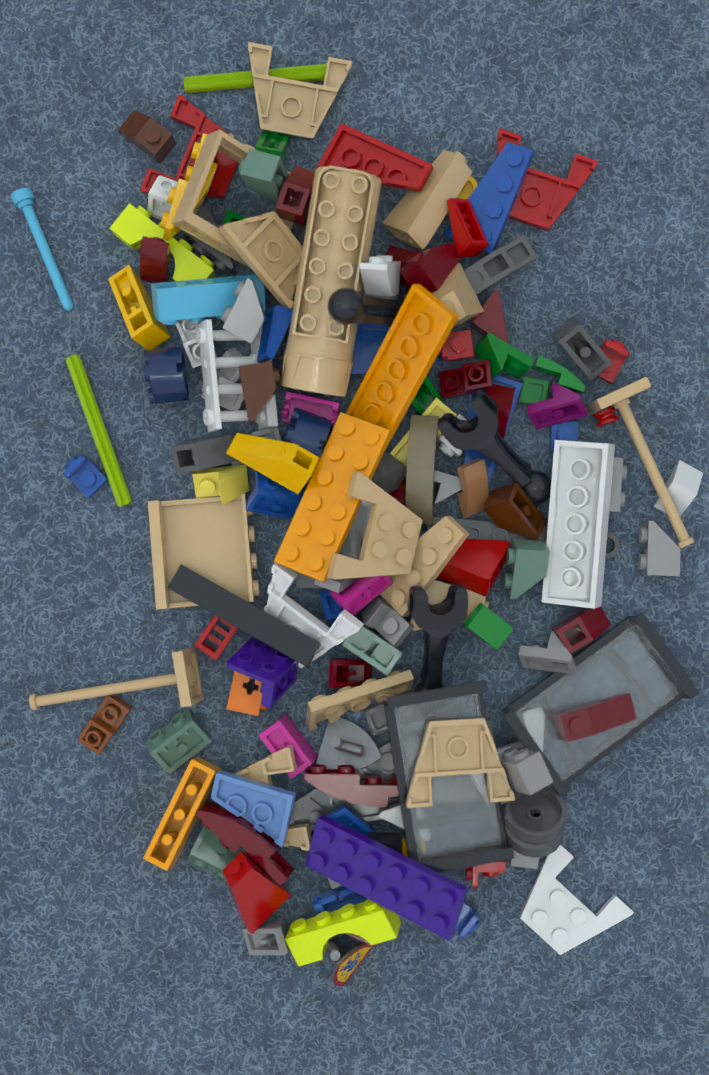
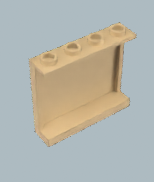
[148,493,260,610]

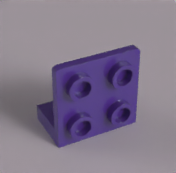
[227,637,299,709]

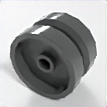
[504,786,567,858]

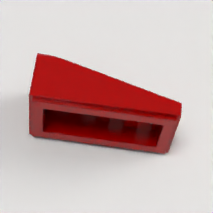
[447,198,488,257]
[194,615,239,661]

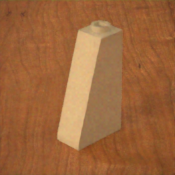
[382,150,472,250]

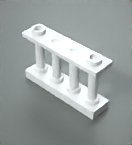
[195,319,278,432]

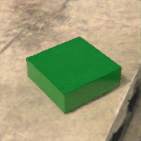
[518,376,550,405]

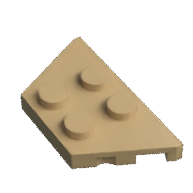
[218,211,303,309]

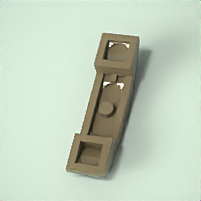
[406,415,439,525]

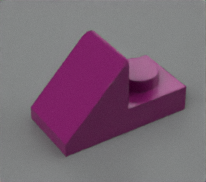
[527,383,588,430]

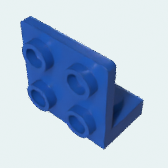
[246,470,308,519]

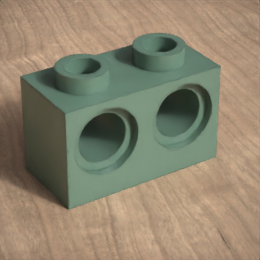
[342,619,403,676]

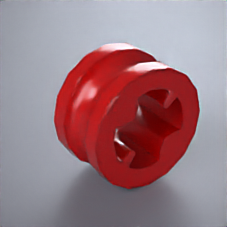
[593,407,620,427]

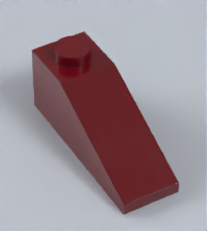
[400,243,462,293]
[552,692,637,742]

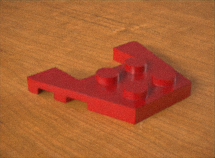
[140,94,239,199]
[497,128,598,231]

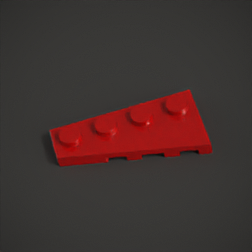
[315,123,434,192]

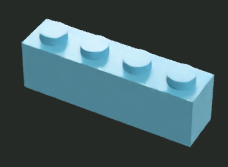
[151,274,266,325]

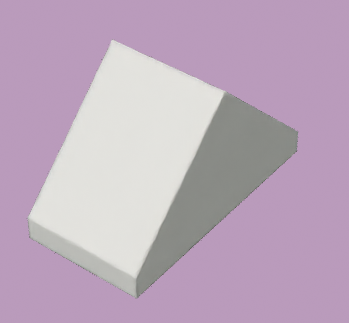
[653,460,703,516]

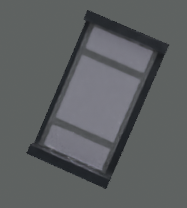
[501,613,699,797]
[383,680,514,873]

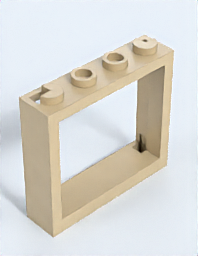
[172,130,294,269]

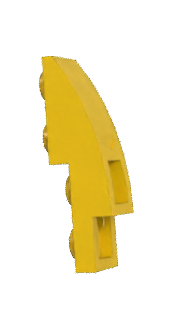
[160,133,217,240]

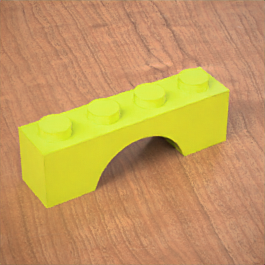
[109,203,216,281]
[285,899,401,966]

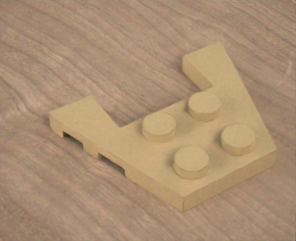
[248,42,352,140]
[327,472,423,579]
[405,717,515,808]
[234,745,312,851]

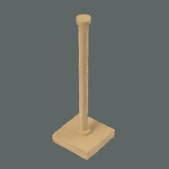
[587,377,695,548]
[29,647,204,710]

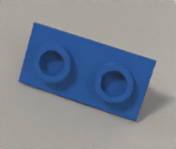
[313,886,367,914]

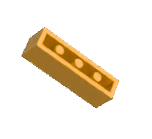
[143,757,222,871]

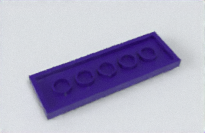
[305,815,468,941]

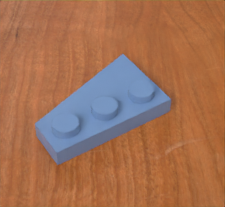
[211,770,296,847]

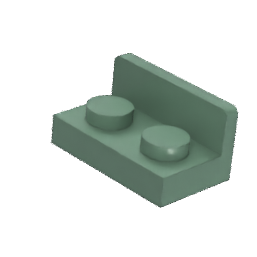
[146,709,212,774]
[188,826,246,883]

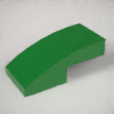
[532,356,586,395]

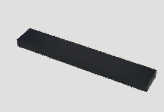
[167,564,321,668]

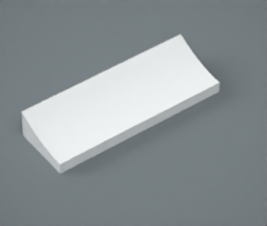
[542,440,615,609]

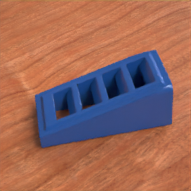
[257,305,293,363]

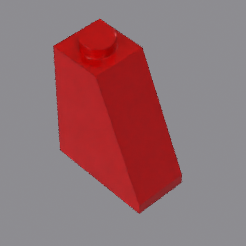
[438,539,510,597]
[222,851,291,934]

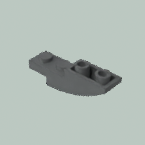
[431,234,538,297]

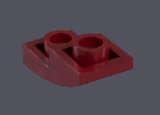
[140,236,171,283]
[439,359,493,400]

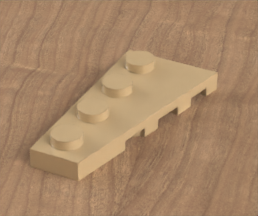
[380,516,469,617]
[306,670,414,732]

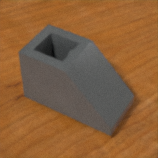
[171,434,238,473]

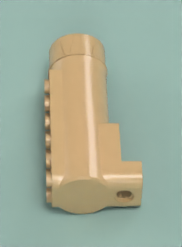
[281,166,382,396]

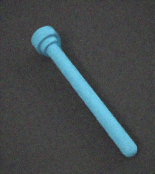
[10,187,74,311]

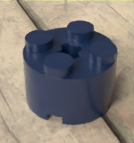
[143,347,189,404]
[282,407,331,465]

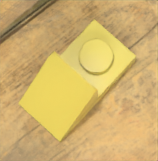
[192,465,250,505]

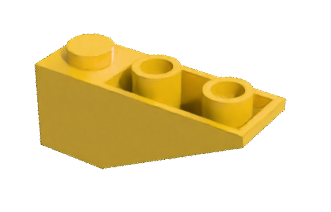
[226,433,319,494]

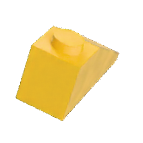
[108,265,171,351]

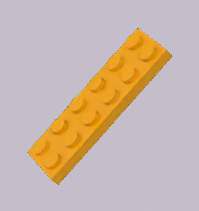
[345,284,459,451]
[274,412,392,584]

